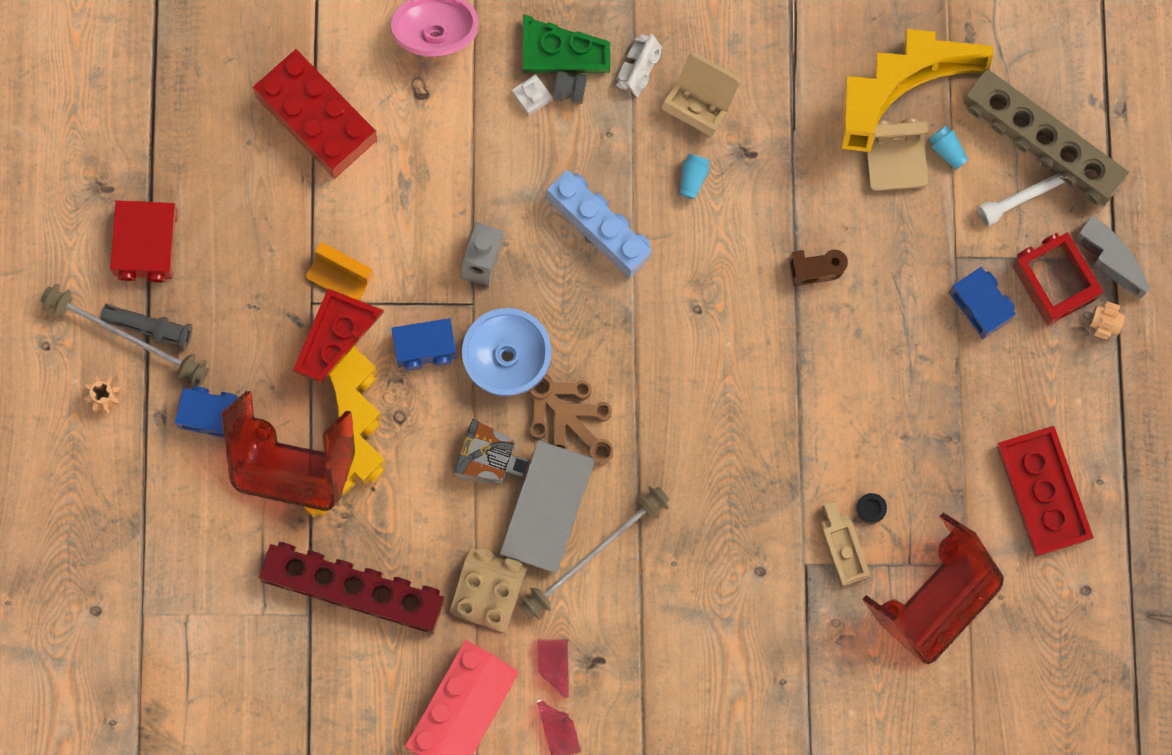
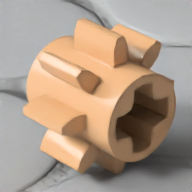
[1089,301,1125,340]
[84,376,122,414]

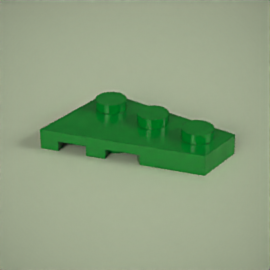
[523,14,610,73]

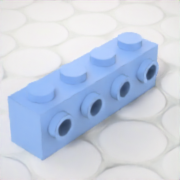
[546,169,652,278]

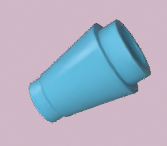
[928,125,969,170]
[679,154,711,199]

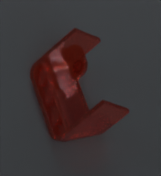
[221,390,355,511]
[862,512,1004,664]

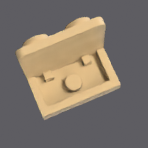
[661,52,741,137]
[866,118,929,191]
[450,548,528,632]

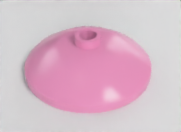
[391,0,479,57]

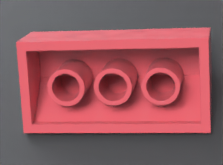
[405,640,519,755]

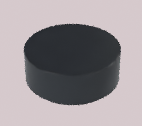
[856,493,887,524]

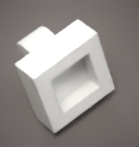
[512,74,552,116]

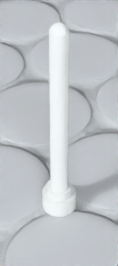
[977,169,1092,227]

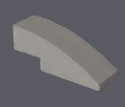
[1074,215,1150,299]

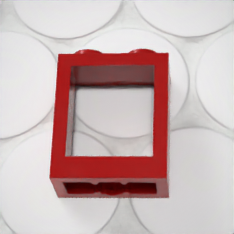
[1012,232,1104,326]

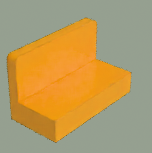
[306,241,374,301]

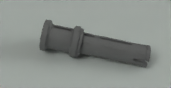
[100,303,193,350]

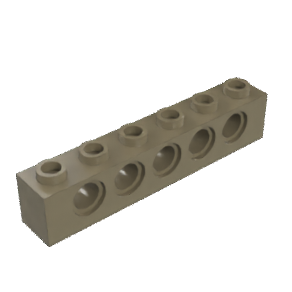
[964,69,1129,206]

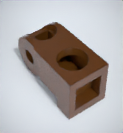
[789,249,848,286]

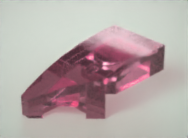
[537,639,569,698]
[536,699,581,755]

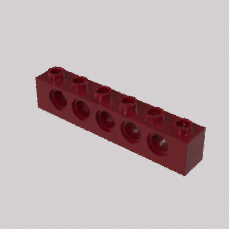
[259,542,445,635]

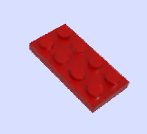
[996,426,1094,557]

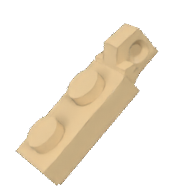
[821,501,871,587]

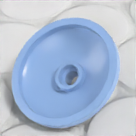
[462,308,551,396]

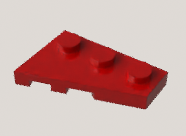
[293,288,384,383]

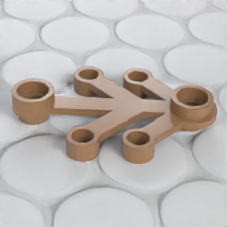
[526,374,614,465]

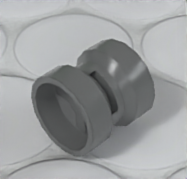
[553,71,587,104]

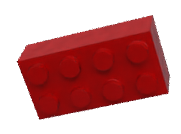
[253,49,378,179]

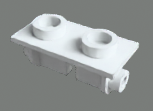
[616,34,662,97]

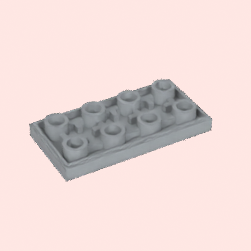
[500,440,595,574]

